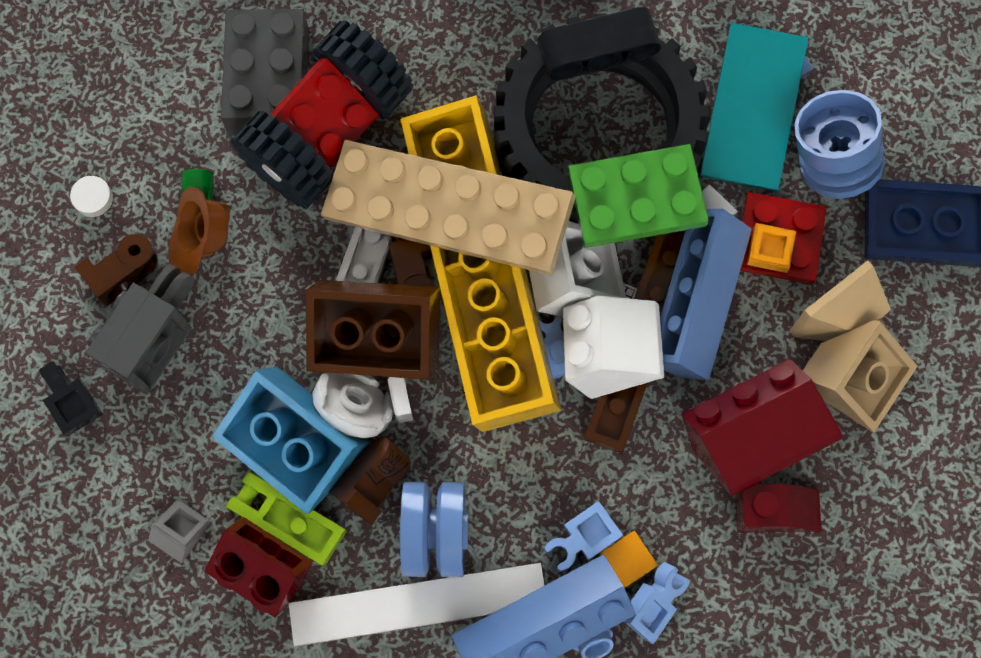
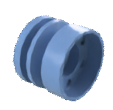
[794,90,885,199]

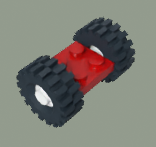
[231,20,413,209]

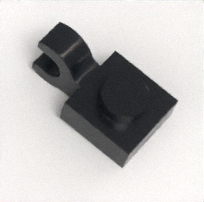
[39,361,103,437]

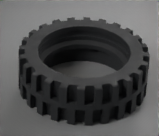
[494,13,711,224]

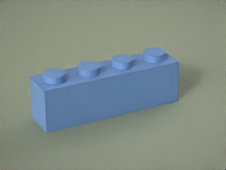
[660,209,752,381]
[451,554,636,658]

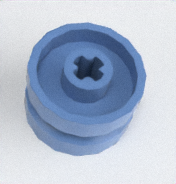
[400,482,469,577]

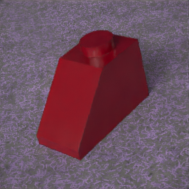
[735,484,822,533]

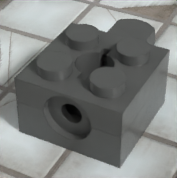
[85,264,194,395]

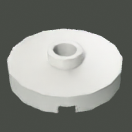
[312,372,394,438]

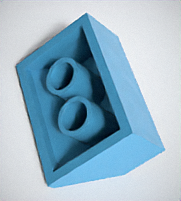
[212,366,371,514]

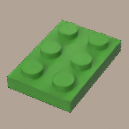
[568,144,709,248]

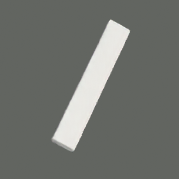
[289,563,545,647]

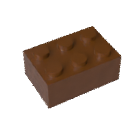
[306,280,440,380]

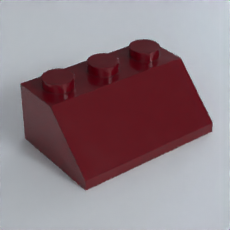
[681,359,843,496]

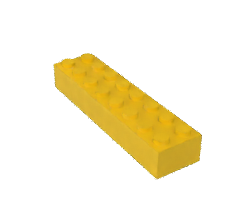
[400,95,562,432]

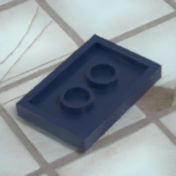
[864,179,981,267]

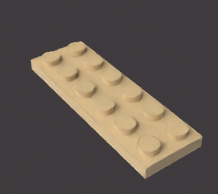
[321,140,576,276]

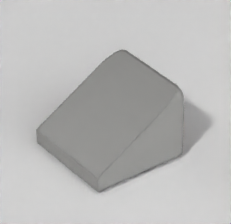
[149,499,211,563]

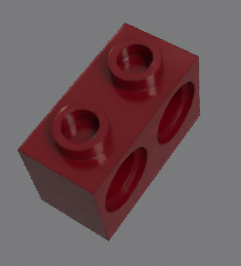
[204,517,313,618]

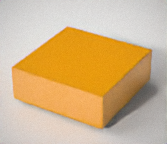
[747,223,796,273]
[599,530,658,588]

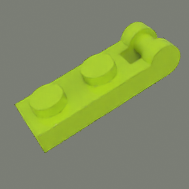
[225,471,347,567]

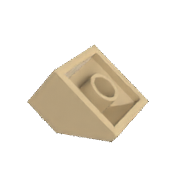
[789,261,891,341]
[803,320,917,433]

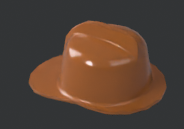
[169,187,230,276]

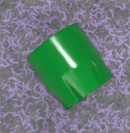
[181,169,214,201]

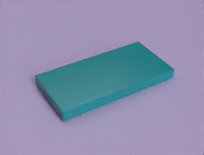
[699,23,809,192]

